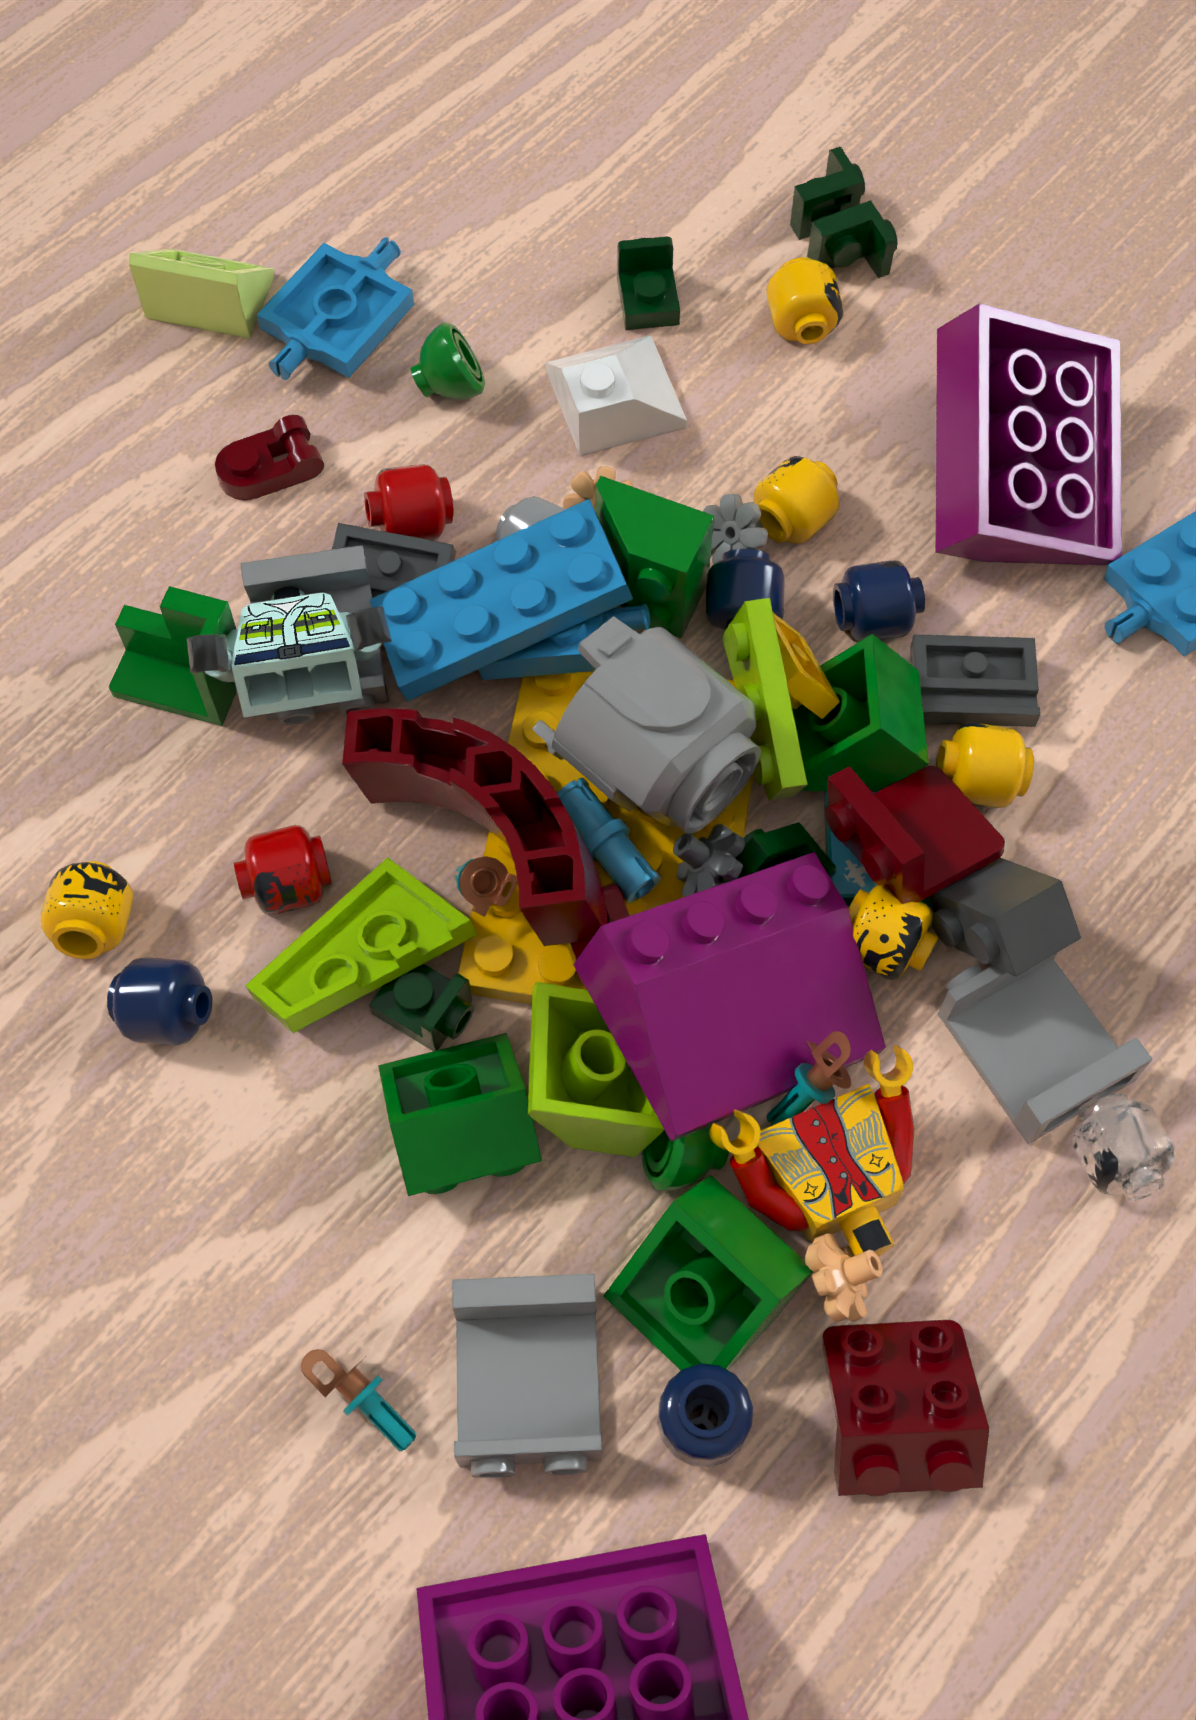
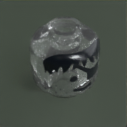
[1072,1093,1177,1201]

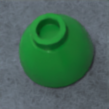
[410,322,485,400]
[642,1125,729,1191]

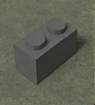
[929,858,1081,977]

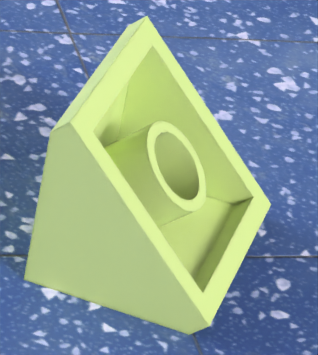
[129,249,274,338]

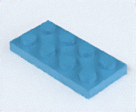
[370,499,633,702]

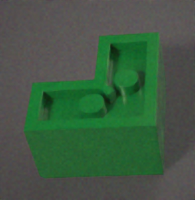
[109,586,237,726]

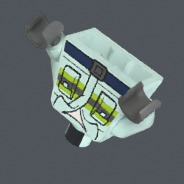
[187,587,392,718]

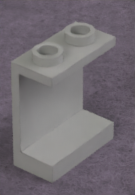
[240,545,388,725]
[938,952,1152,1144]
[452,1274,602,1478]

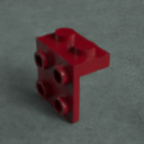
[824,766,1005,904]
[822,1320,989,1496]

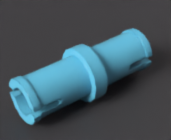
[557,778,661,903]

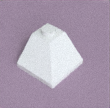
[545,335,687,456]

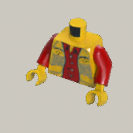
[709,1044,915,1256]

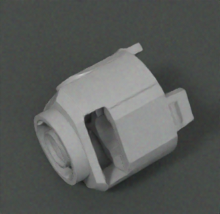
[532,616,761,834]

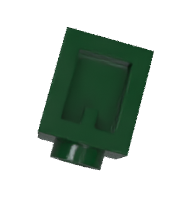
[790,146,865,240]
[807,200,898,278]
[617,236,680,330]
[369,964,474,1051]

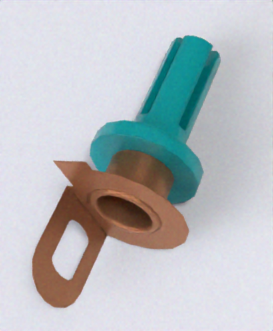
[454,856,517,917]
[767,1031,852,1126]
[301,1349,417,1451]

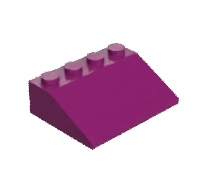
[935,303,1122,565]
[573,852,886,1142]
[416,1534,749,1720]

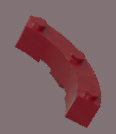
[342,708,608,946]

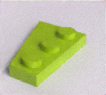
[721,598,807,801]
[245,857,478,1033]

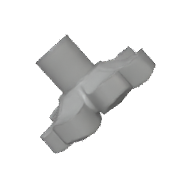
[703,494,768,564]

